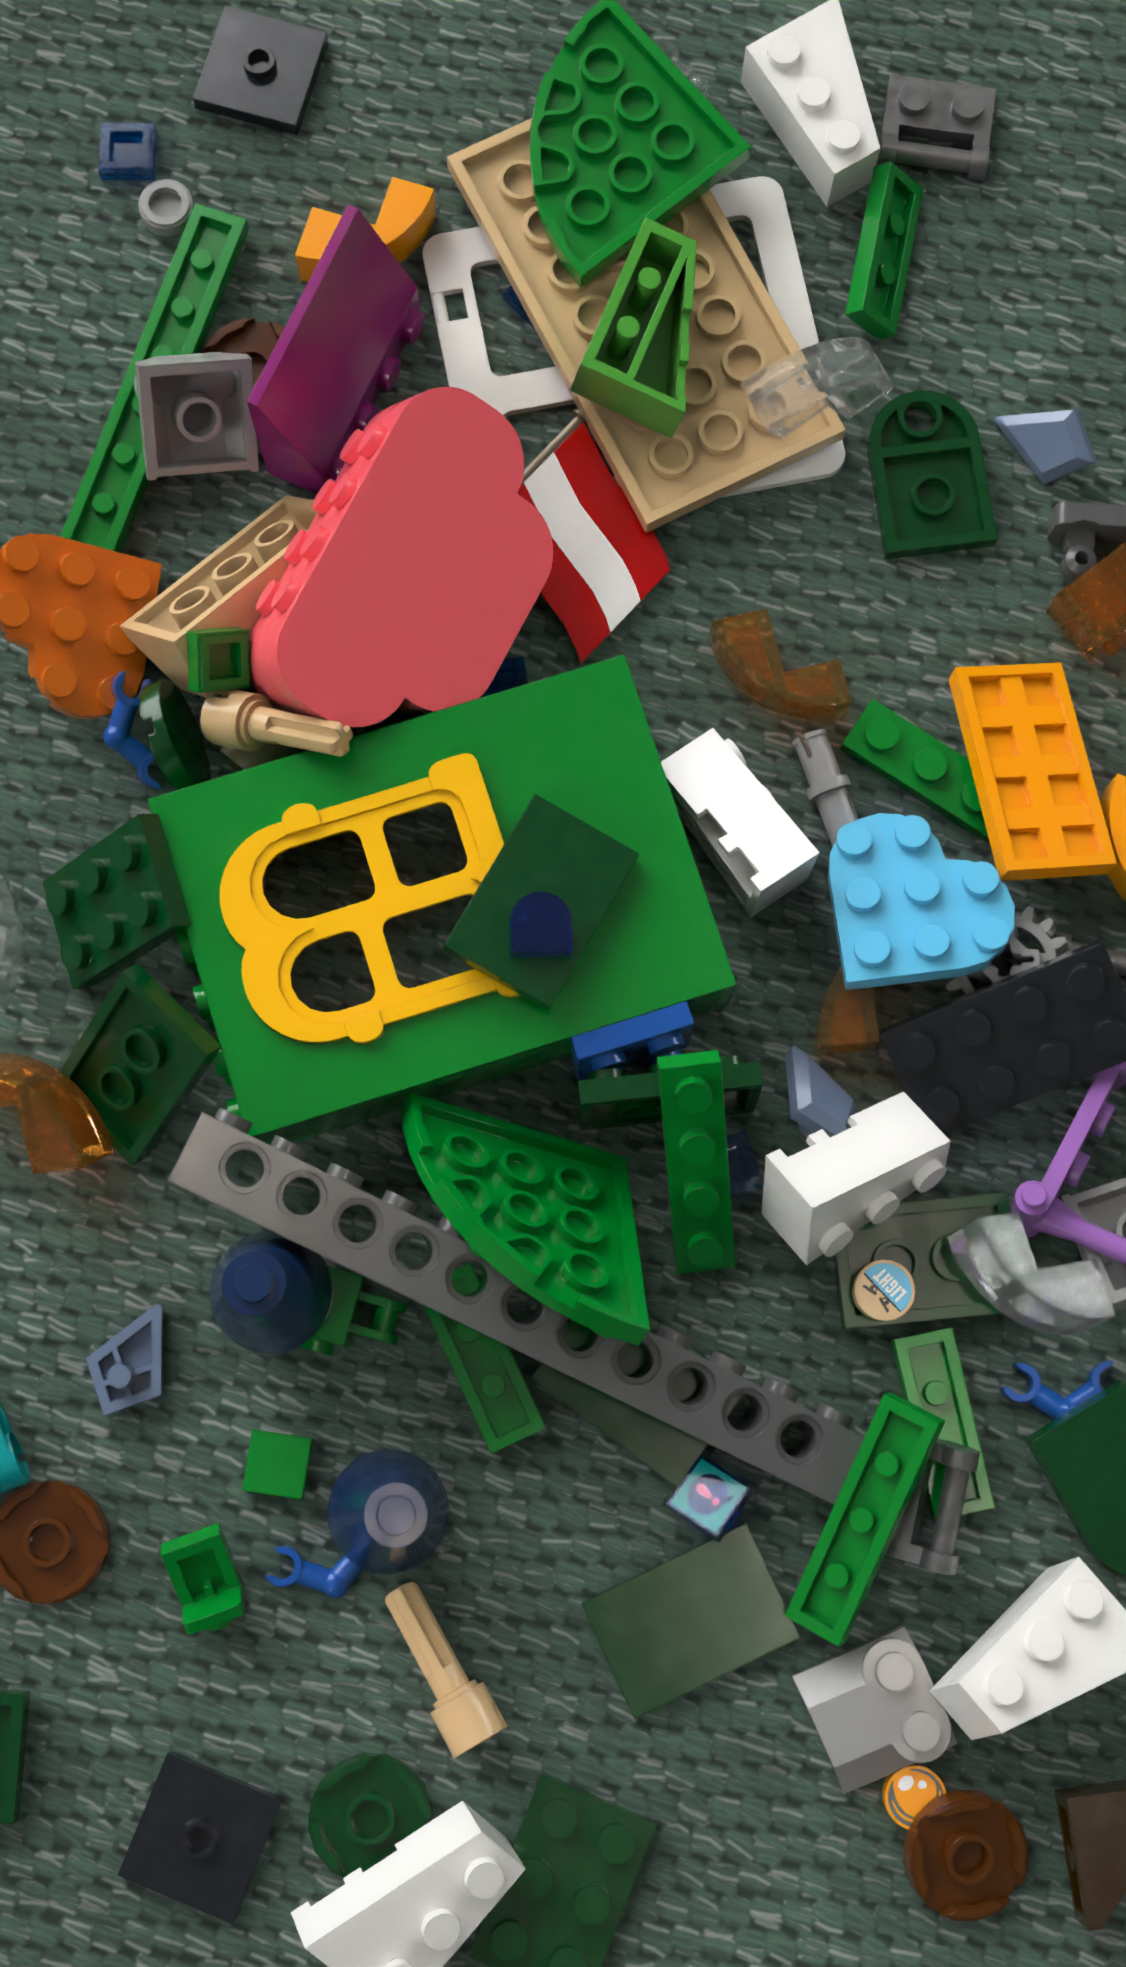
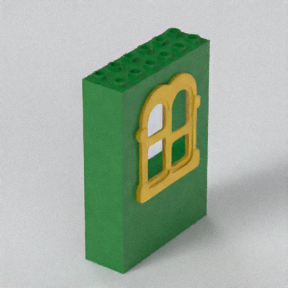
[147,654,737,1145]

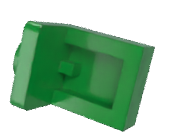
[161,1523,245,1635]

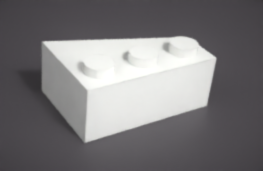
[741,0,881,207]
[661,728,820,917]
[761,1091,951,1265]
[930,1556,1126,1740]
[291,1800,526,1967]

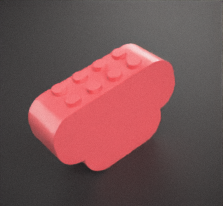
[249,387,553,727]

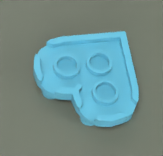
[828,813,1015,991]

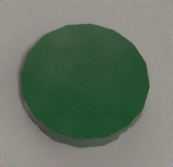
[139,680,211,790]
[308,1753,432,1878]

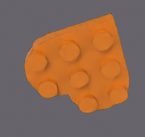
[0,533,162,719]

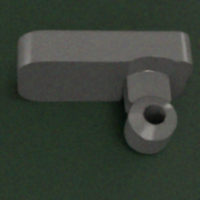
[1047,501,1126,582]

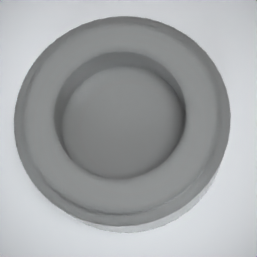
[138,179,194,237]

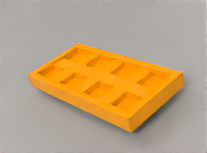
[948,663,1117,881]

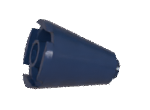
[210,1231,333,1354]
[328,1450,449,1574]

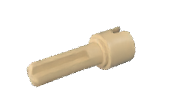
[200,689,353,757]
[385,1581,508,1758]

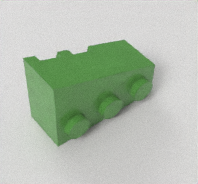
[569,217,697,438]

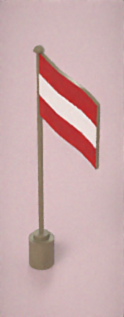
[219,409,670,772]

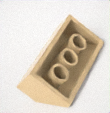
[120,495,317,698]

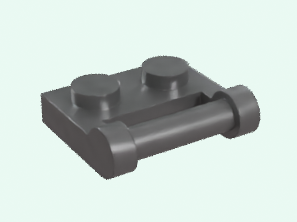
[877,74,996,181]
[885,1439,980,1575]

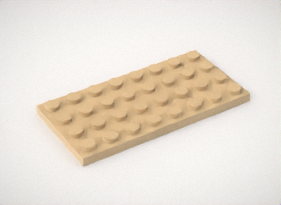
[447,118,846,533]

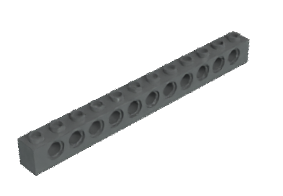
[168,1107,864,1504]

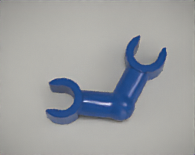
[103,670,161,789]
[999,1361,1113,1420]
[265,1546,363,1598]

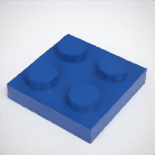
[571,1001,694,1081]

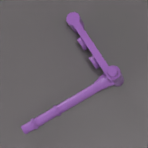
[1010,1062,1126,1265]

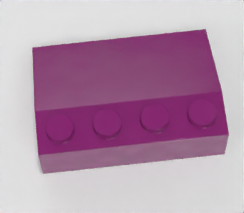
[247,204,425,494]

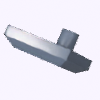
[995,409,1097,484]
[785,1046,857,1137]
[85,1304,164,1416]

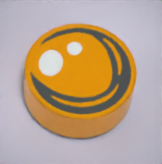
[882,1763,946,1830]

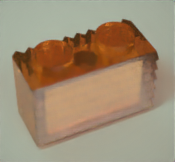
[1046,542,1126,662]

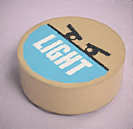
[852,1260,915,1322]

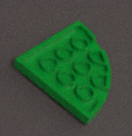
[530,0,751,288]
[400,1092,650,1346]

